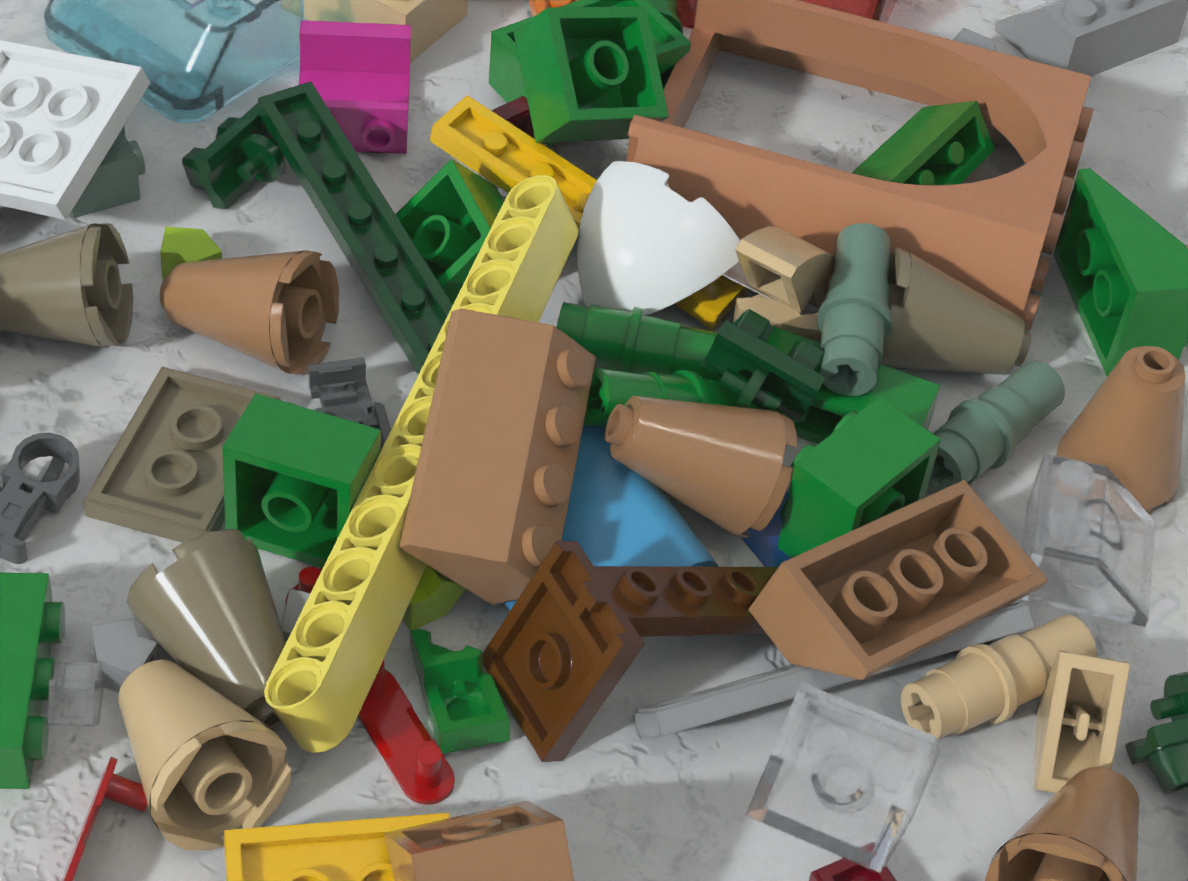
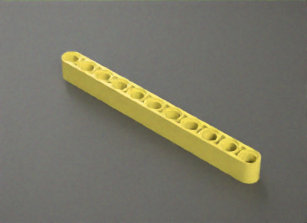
[264,175,579,753]

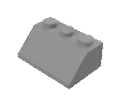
[995,0,1188,76]

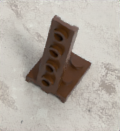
[483,541,778,762]

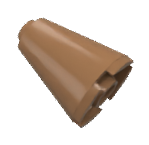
[160,250,339,376]
[1054,346,1185,519]
[604,396,797,538]
[985,767,1140,881]

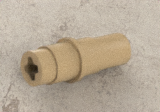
[901,614,1097,743]

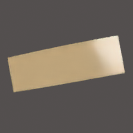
[735,227,835,313]

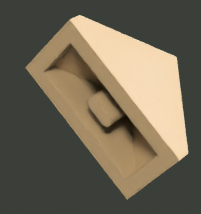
[1034,650,1130,793]

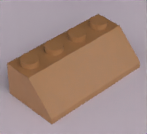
[399,308,596,605]
[748,480,1048,680]

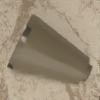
[0,223,133,348]
[881,248,1031,375]
[127,529,286,729]

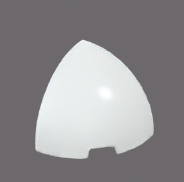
[577,161,740,315]

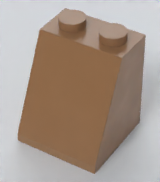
[384,801,574,881]

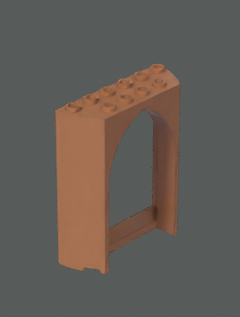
[627,0,1094,330]

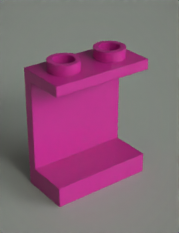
[299,20,411,154]

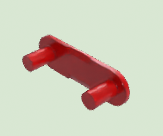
[358,660,455,805]
[62,757,148,881]

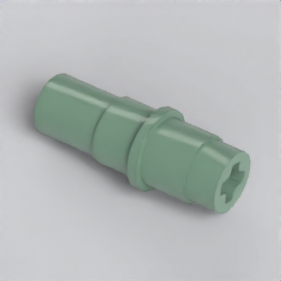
[817,223,893,396]
[928,360,1065,493]

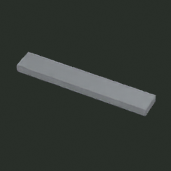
[634,603,1035,737]

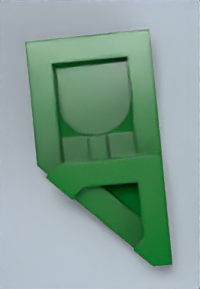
[410,628,510,754]

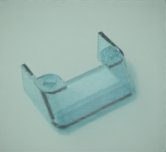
[44,0,304,123]

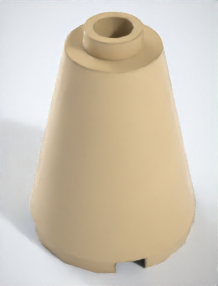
[118,660,291,851]

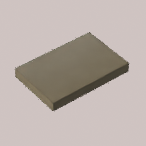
[83,366,280,543]

